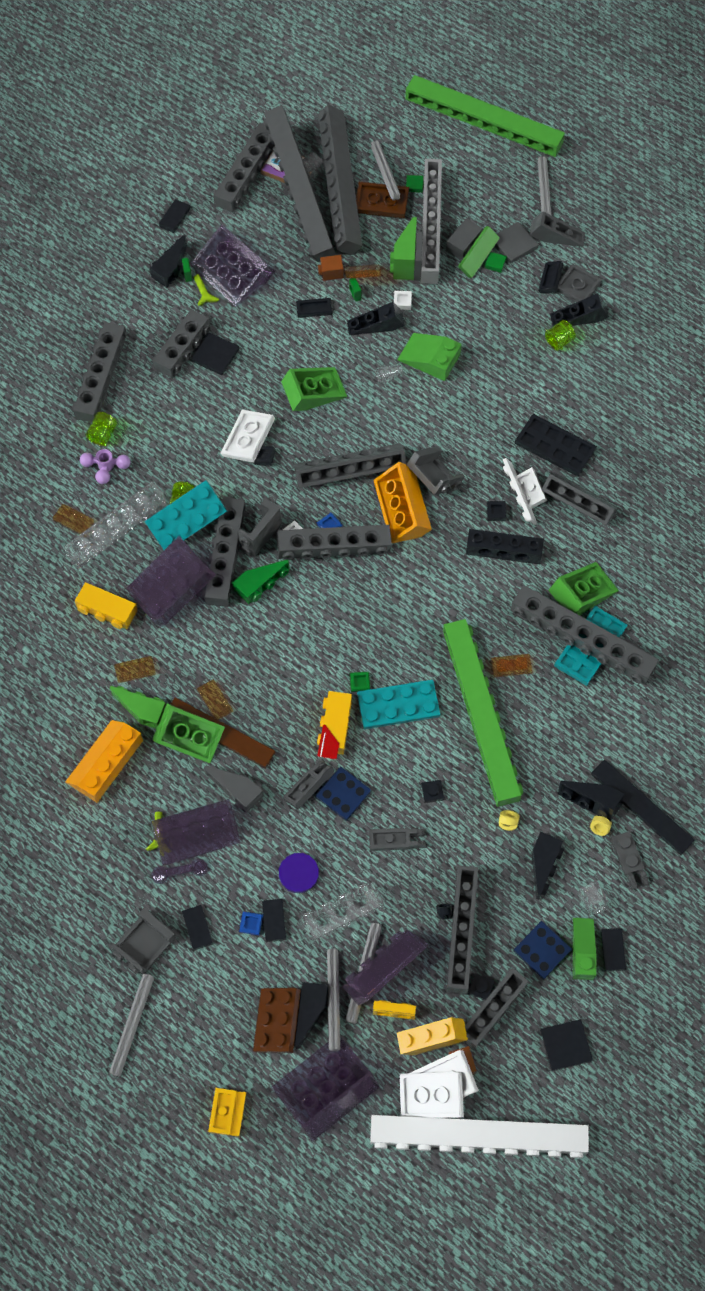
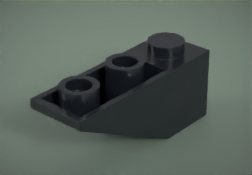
[150,235,187,288]
[550,293,609,329]
[347,302,405,336]
[558,780,624,822]
[531,832,564,900]
[294,982,328,1049]

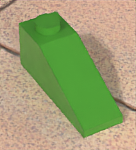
[573,918,596,980]

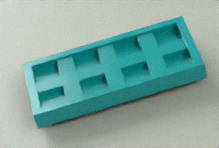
[144,480,227,553]
[554,606,628,686]
[357,679,440,729]

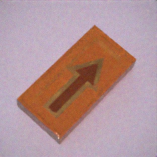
[53,504,94,536]
[114,656,156,683]
[197,679,233,720]

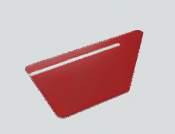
[317,724,339,759]

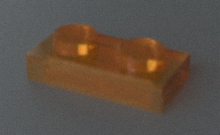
[491,654,532,678]

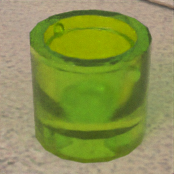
[545,320,576,351]

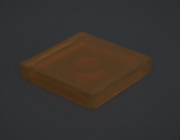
[344,264,381,279]

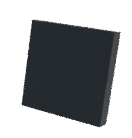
[191,332,240,375]
[540,1019,593,1072]

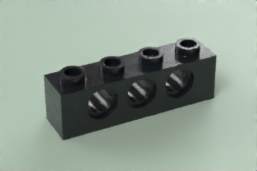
[466,529,544,565]

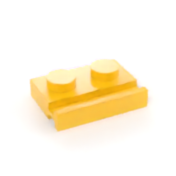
[373,1000,416,1020]
[208,1088,246,1137]

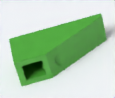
[110,686,166,729]

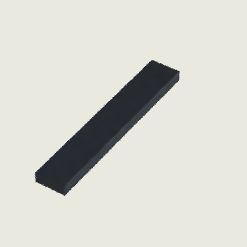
[591,759,695,855]

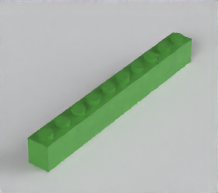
[405,75,565,157]
[443,619,523,807]

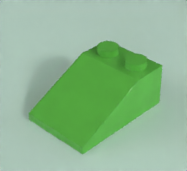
[390,217,417,280]
[397,333,462,381]
[281,367,347,411]
[549,562,619,616]
[152,703,225,763]

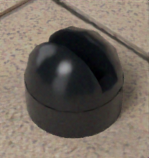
[436,903,453,920]

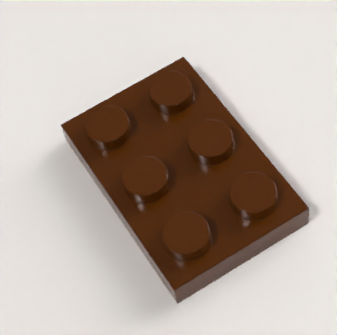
[356,182,409,219]
[253,988,301,1053]

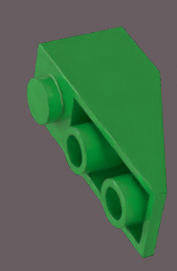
[232,560,290,604]

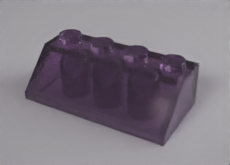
[151,799,240,866]
[342,930,429,1006]

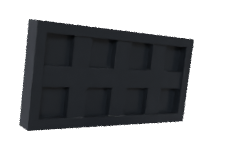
[515,414,597,477]

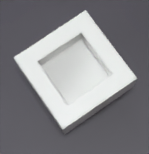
[394,291,412,310]

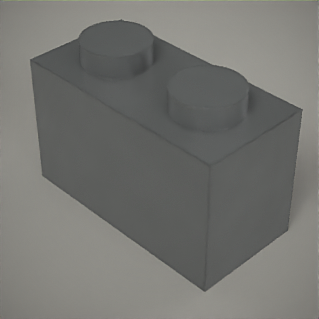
[446,218,483,260]

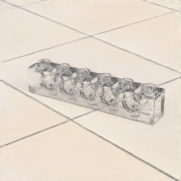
[64,481,166,569]

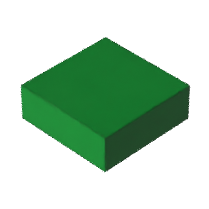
[406,175,424,193]
[485,252,507,273]
[182,258,192,282]
[349,277,362,301]
[350,672,370,692]

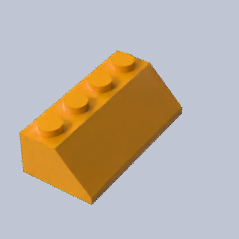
[373,462,432,544]
[65,720,143,803]

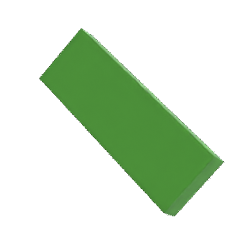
[458,226,500,278]

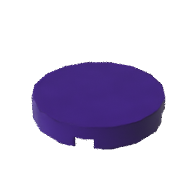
[279,853,319,893]

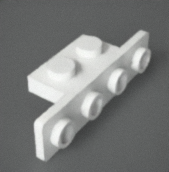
[503,458,547,525]

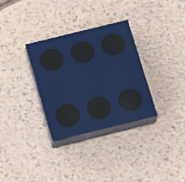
[316,766,371,821]
[513,921,572,980]

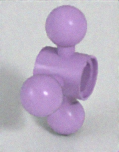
[80,449,130,484]

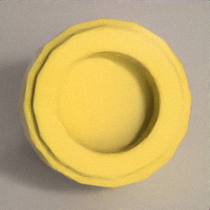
[499,810,520,831]
[590,816,612,836]

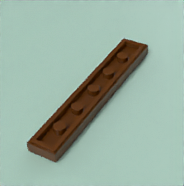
[171,698,276,769]

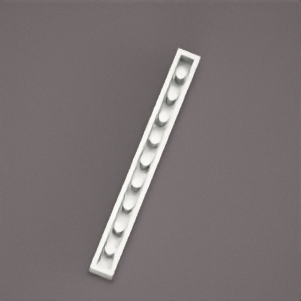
[370,1115,589,1158]

